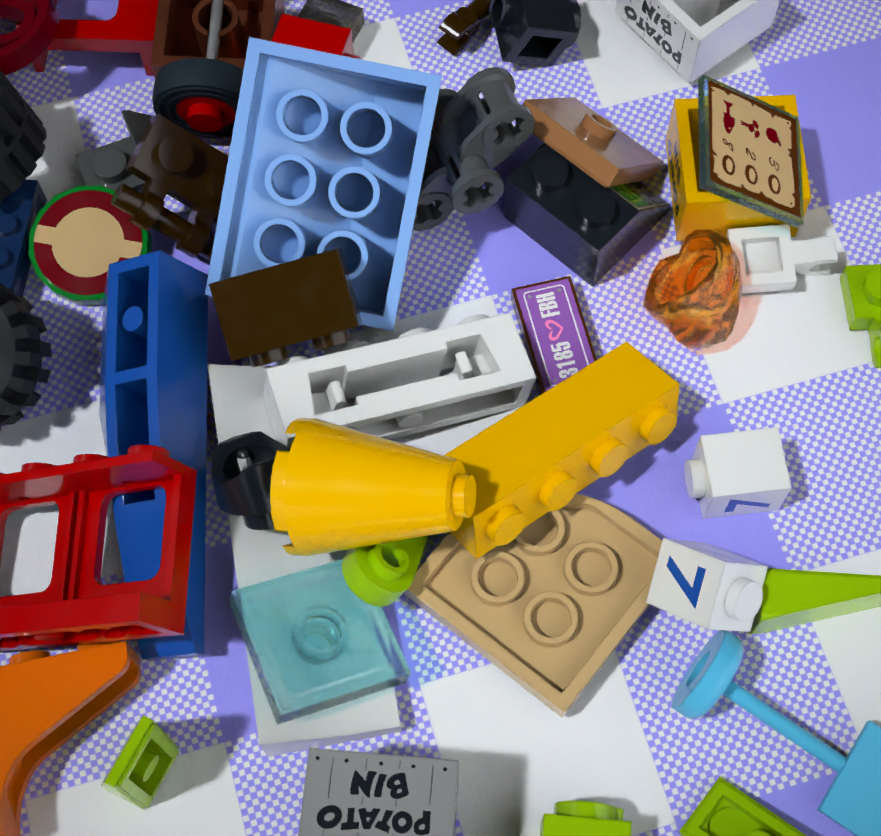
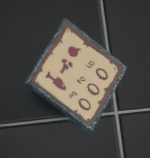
[698,75,804,228]

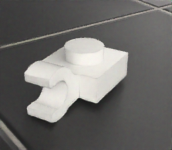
[725,224,838,294]

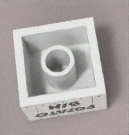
[615,0,780,83]

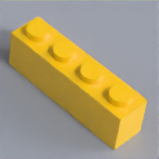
[444,341,680,559]

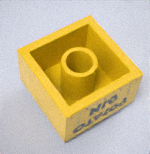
[665,95,811,241]

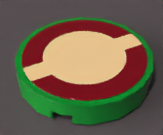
[29,185,152,306]

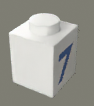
[684,427,792,519]
[646,538,768,632]

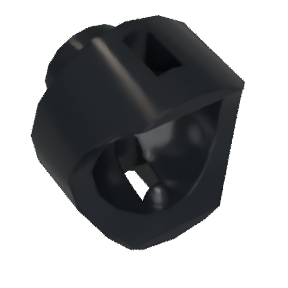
[211,431,290,530]

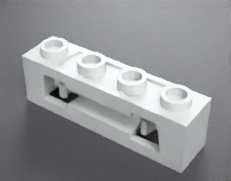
[264,313,536,448]

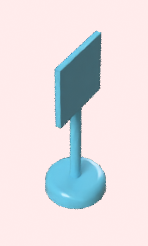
[671,630,881,836]

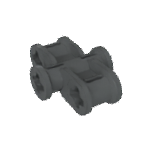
[413,67,535,231]

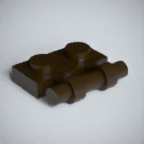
[111,113,228,261]

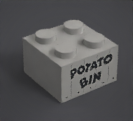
[298,747,459,836]

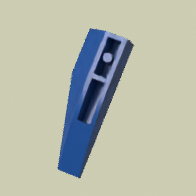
[99,250,208,661]

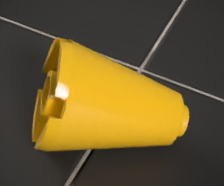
[270,418,476,556]

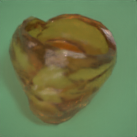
[643,229,742,349]

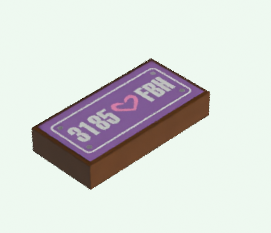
[511,276,597,395]

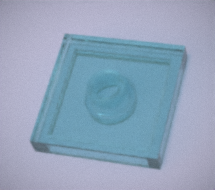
[229,559,411,725]

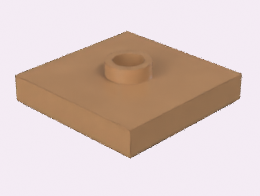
[522,97,663,188]

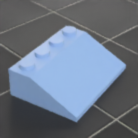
[205,37,442,331]

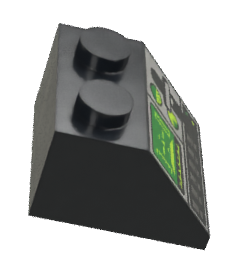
[504,143,671,287]

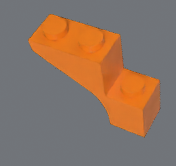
[0,641,141,836]

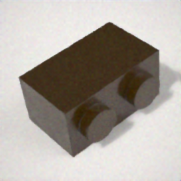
[209,247,362,367]

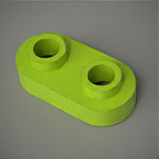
[342,536,428,607]

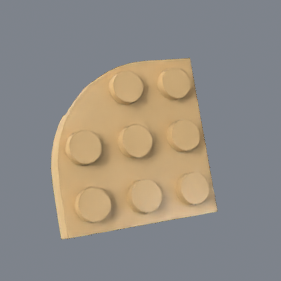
[404,494,662,718]

